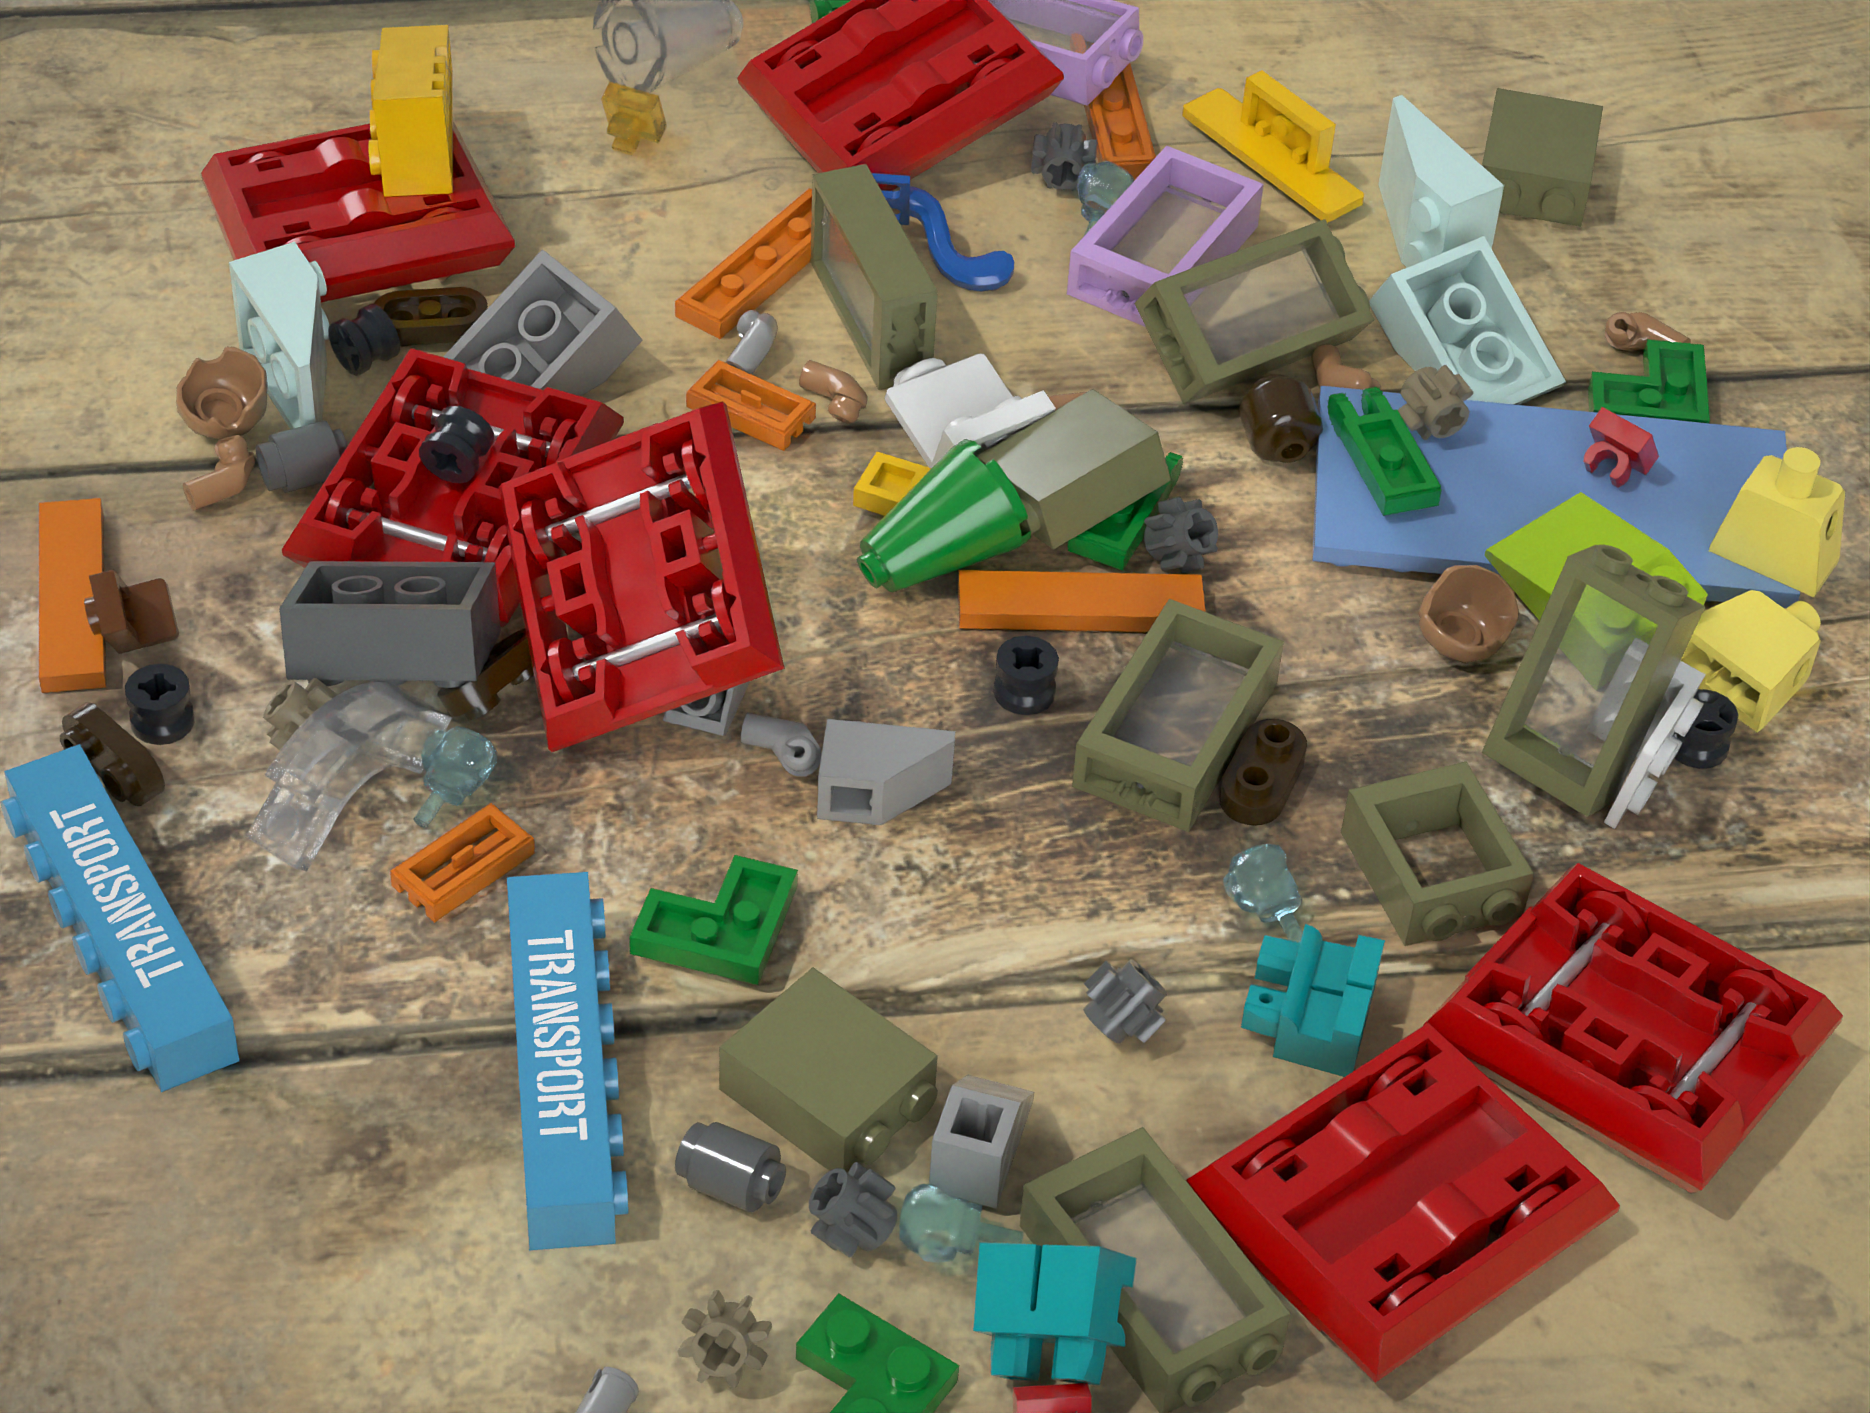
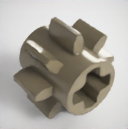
[1398,365,1474,440]
[263,678,345,760]
[677,1290,772,1388]

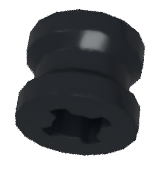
[328,304,400,376]
[419,406,495,484]
[993,635,1059,715]
[125,664,195,745]
[1673,689,1739,769]

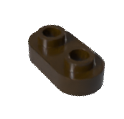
[374,287,488,347]
[437,628,534,720]
[60,702,165,806]
[1220,719,1307,826]

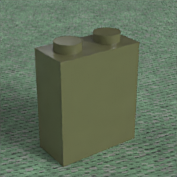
[1482,88,1603,227]
[976,389,1171,550]
[719,967,938,1173]

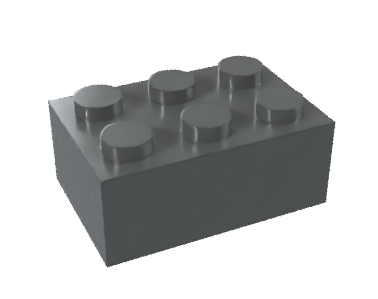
[279,561,501,688]

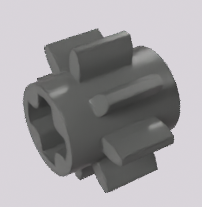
[1031,122,1098,191]
[1144,497,1218,573]
[1083,960,1167,1044]
[809,1162,897,1257]

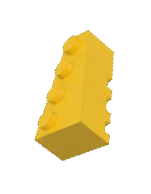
[369,25,453,197]

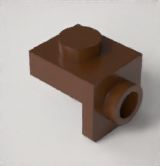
[84,569,179,654]

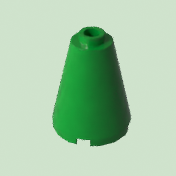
[857,439,1031,593]

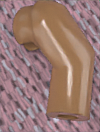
[1312,345,1381,390]

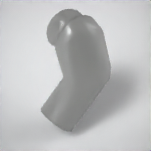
[741,713,822,776]

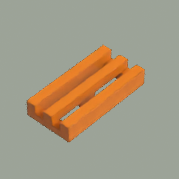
[686,360,816,451]
[390,803,535,923]

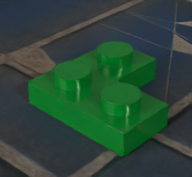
[1588,339,1710,423]
[629,855,798,985]
[796,1293,960,1413]

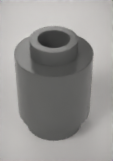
[256,420,347,493]
[675,1122,786,1213]

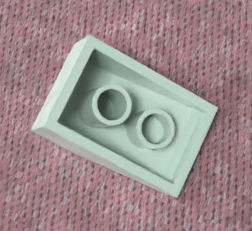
[1378,95,1504,268]
[1369,236,1566,405]
[229,242,330,429]

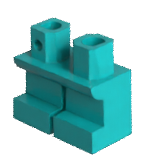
[1241,924,1385,1077]
[973,1242,1137,1385]

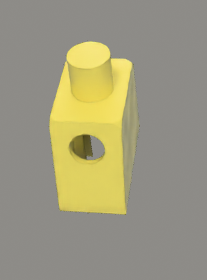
[1709,447,1845,597]
[1681,590,1821,732]

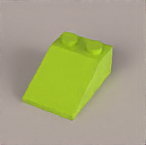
[1484,492,1708,689]

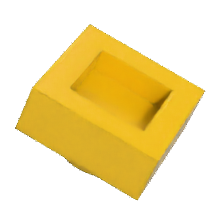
[853,451,931,516]

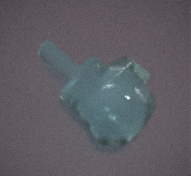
[1077,160,1135,236]
[413,726,498,828]
[1223,844,1303,942]
[899,1184,1023,1263]

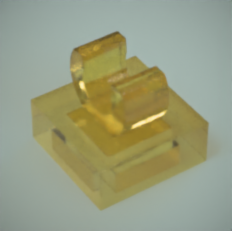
[601,81,667,155]

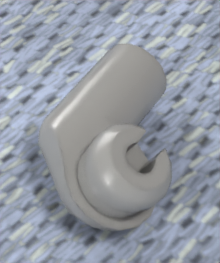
[725,310,778,374]

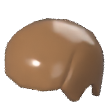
[176,346,268,439]
[1418,565,1519,663]

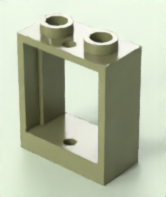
[1341,761,1534,946]

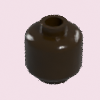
[1239,374,1323,463]

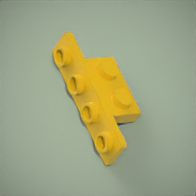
[1182,70,1364,223]

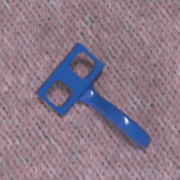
[872,173,1015,291]

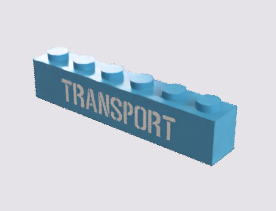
[0,744,239,1092]
[507,872,628,1251]

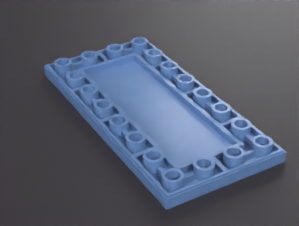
[1312,386,1800,608]

